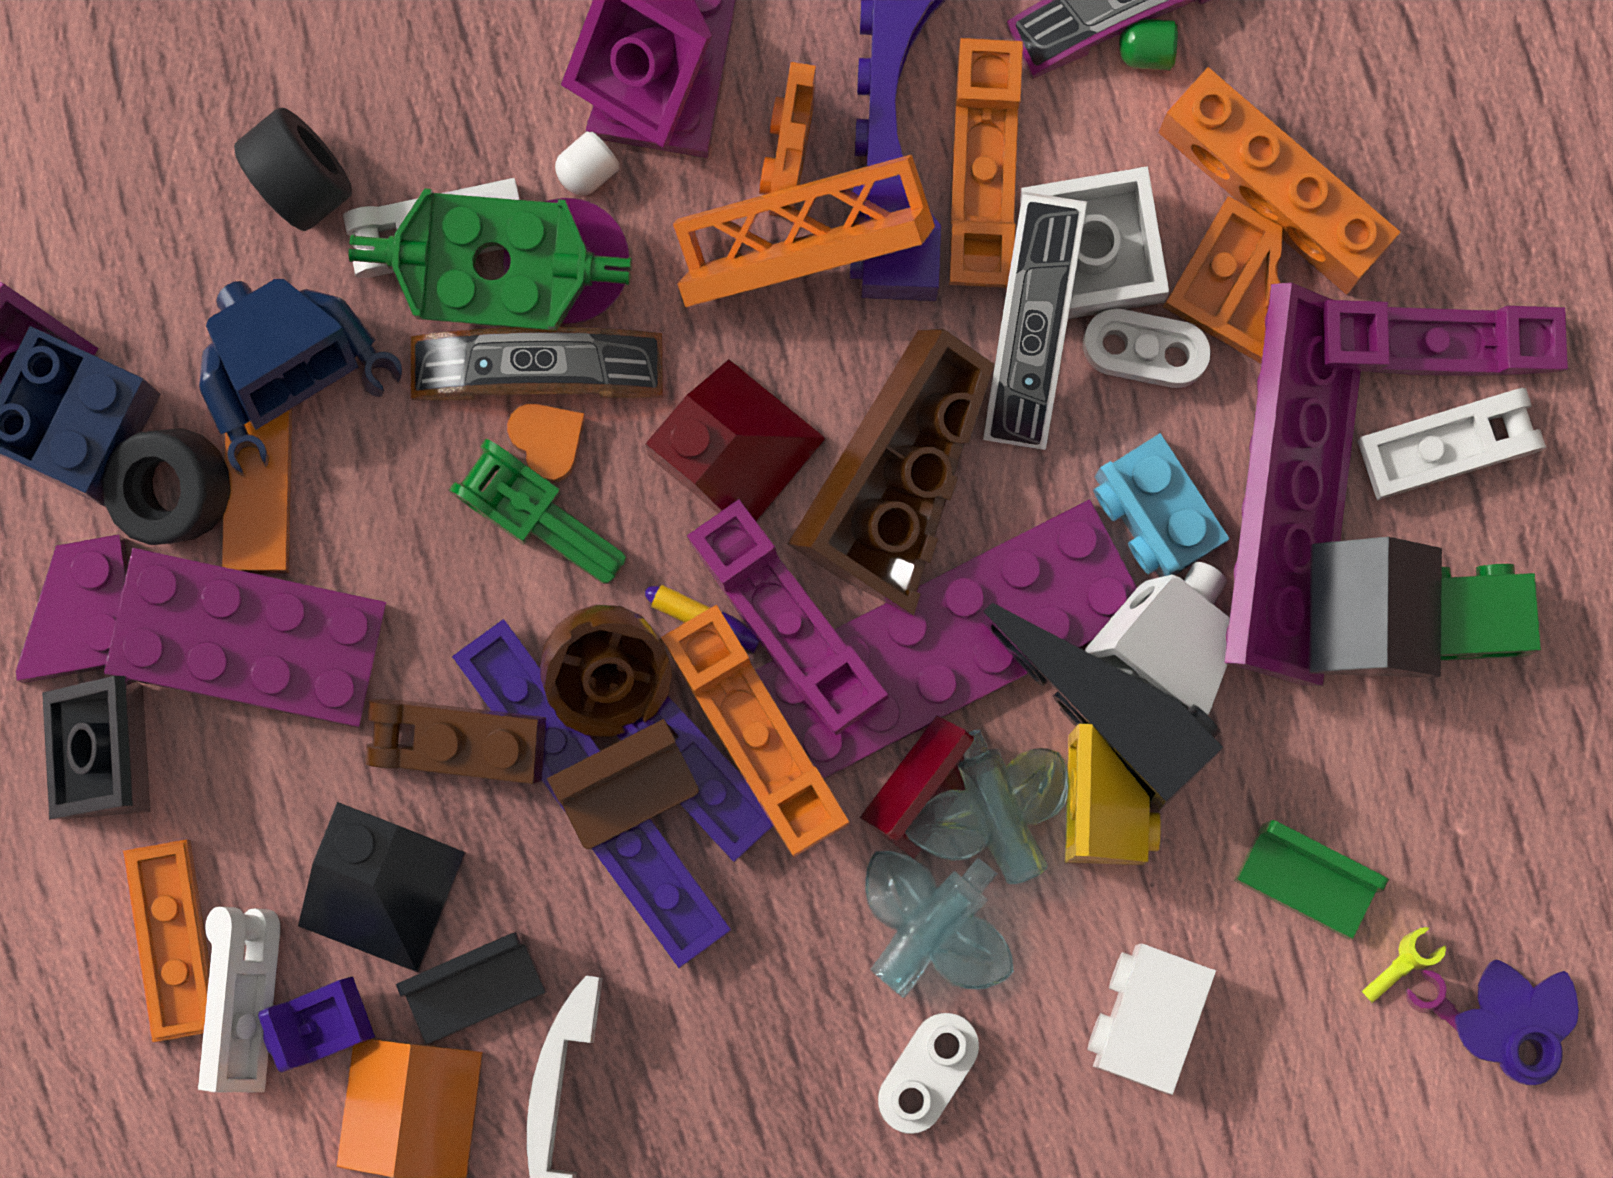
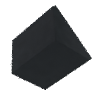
[1309,536,1442,678]
[42,676,150,820]

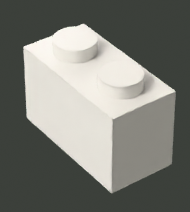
[1087,944,1216,1095]

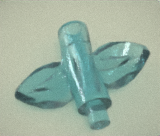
[905,729,1069,884]
[865,851,1014,998]

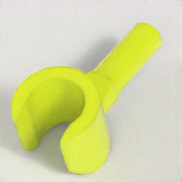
[1362,927,1446,1003]

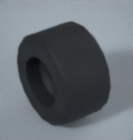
[234,108,352,231]
[102,428,231,545]

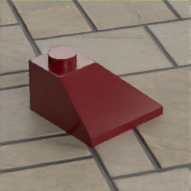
[645,359,826,522]

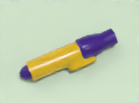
[645,585,760,653]

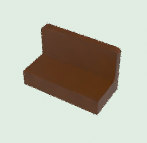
[547,719,699,850]

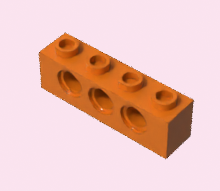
[1158,67,1400,295]

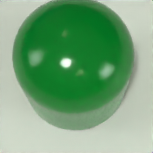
[1119,19,1178,71]

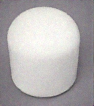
[555,131,620,196]

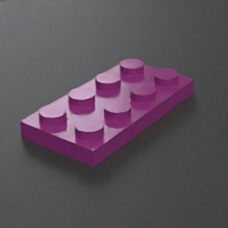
[104,548,386,728]

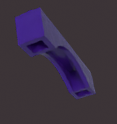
[850,0,946,301]

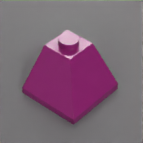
[561,0,712,148]

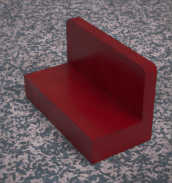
[859,716,991,859]

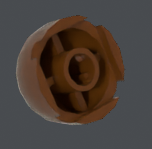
[540,604,672,737]

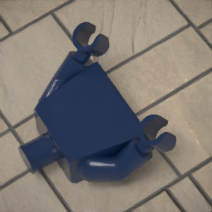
[199,279,402,477]

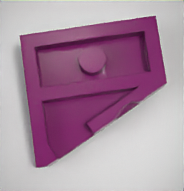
[15,534,128,683]

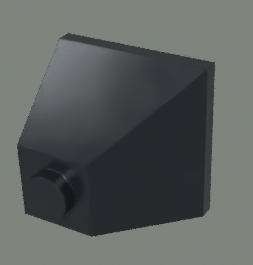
[298,802,466,973]

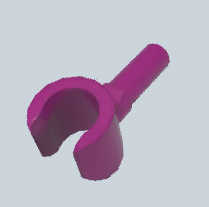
[1406,970,1460,1031]

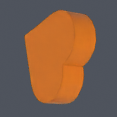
[507,404,585,483]

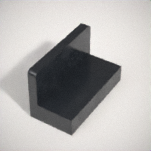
[395,932,547,1045]

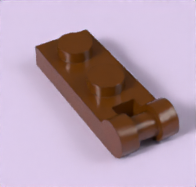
[365,699,546,784]

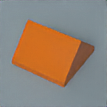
[337,1039,483,1178]

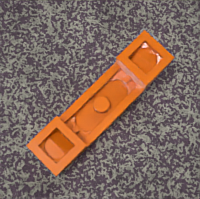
[949,38,1023,288]
[661,604,850,858]

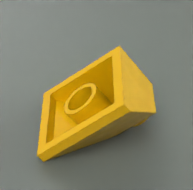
[1065,724,1161,865]

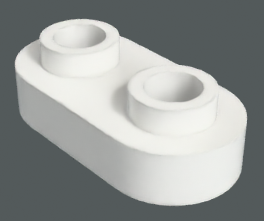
[1083,309,1210,388]
[878,1013,979,1133]

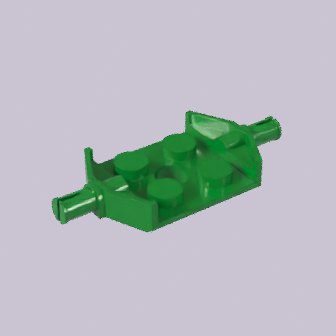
[349,188,632,331]

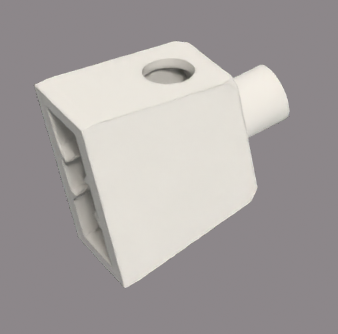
[1085,562,1230,715]

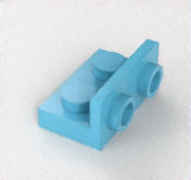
[1093,433,1230,577]

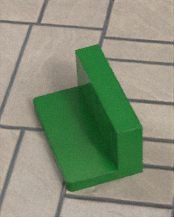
[1234,820,1389,940]

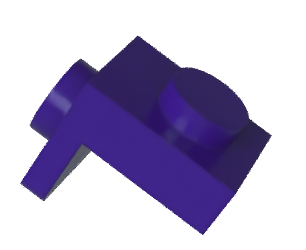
[258,976,375,1072]

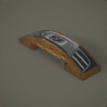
[411,327,663,400]

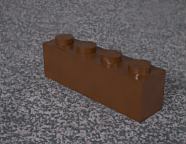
[787,329,994,616]

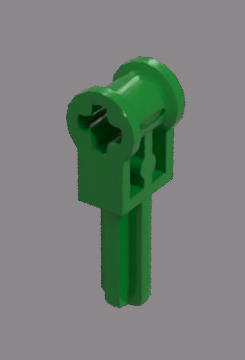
[448,439,626,584]

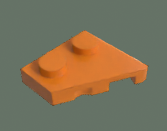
[759,62,816,217]
[1163,196,1283,364]

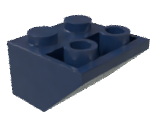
[0,326,161,506]

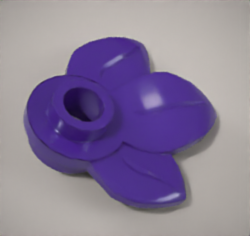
[1455,960,1579,1085]

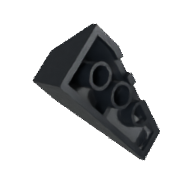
[981,602,1223,813]

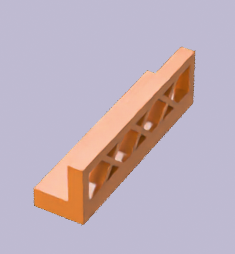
[673,154,935,307]

